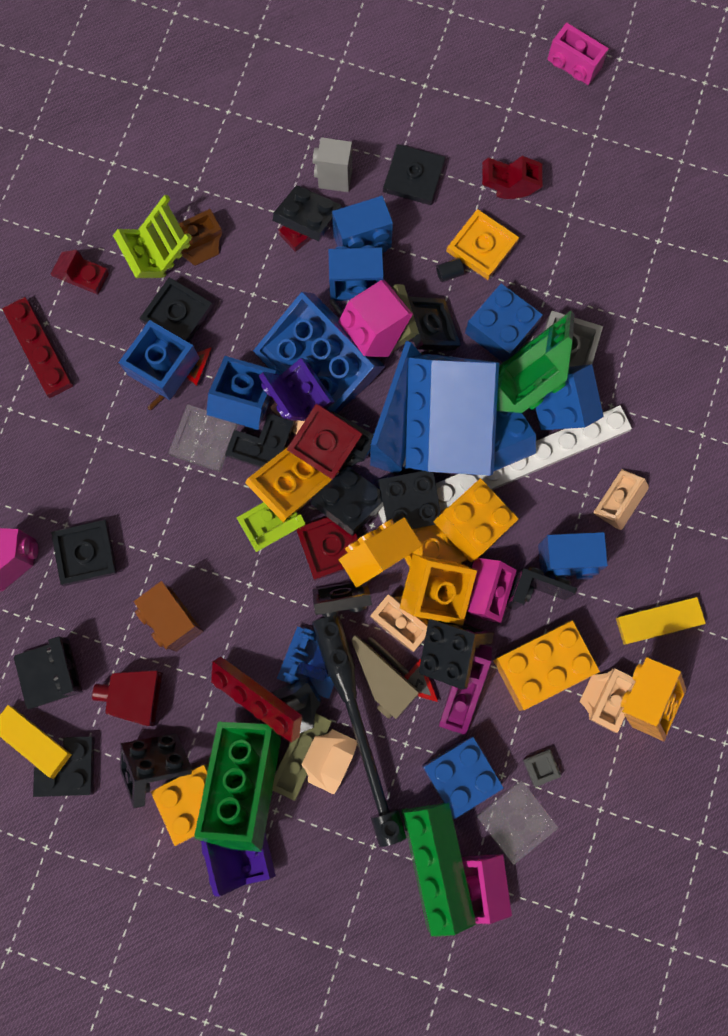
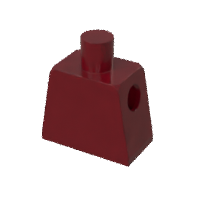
[92,671,163,726]

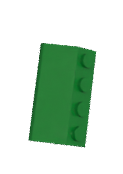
[194,722,281,852]
[401,803,476,936]

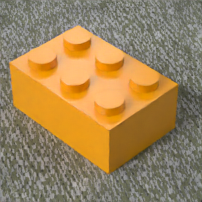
[493,620,600,711]
[621,657,687,741]

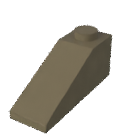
[352,636,421,719]

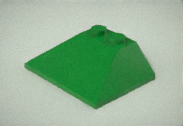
[497,310,575,413]

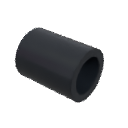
[436,258,464,283]

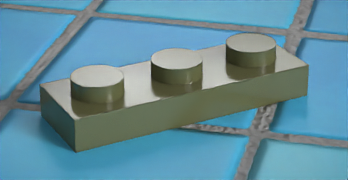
[272,714,332,801]

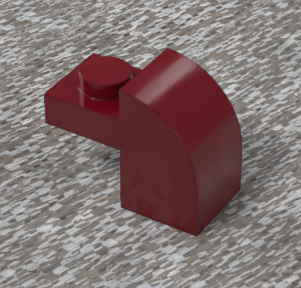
[482,156,543,199]

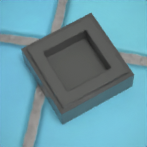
[523,749,561,787]

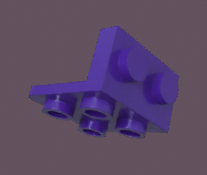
[259,358,334,421]
[201,834,276,897]

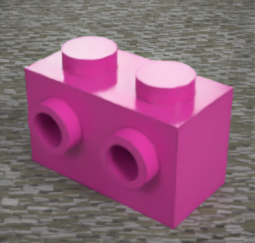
[547,22,609,85]
[466,558,517,623]

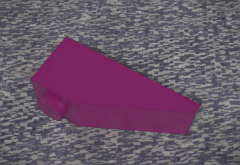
[439,645,492,735]

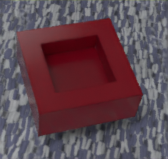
[278,226,312,252]

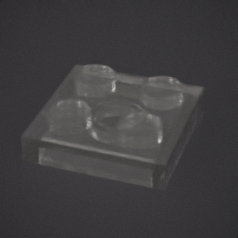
[168,404,239,472]
[476,780,559,865]

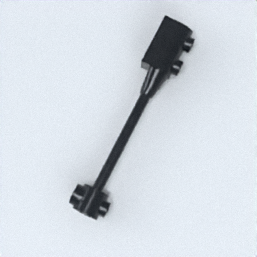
[312,614,407,847]

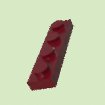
[2,297,74,398]
[211,656,302,743]

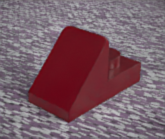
[51,250,109,295]

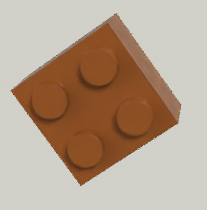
[133,581,203,652]

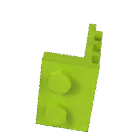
[113,195,192,278]
[236,502,305,552]

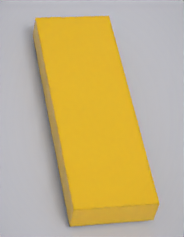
[616,597,706,645]
[0,705,72,779]

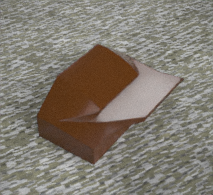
[168,209,222,266]

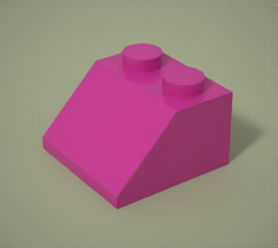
[338,280,413,357]
[0,528,38,592]
[461,855,512,924]

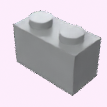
[313,137,352,192]

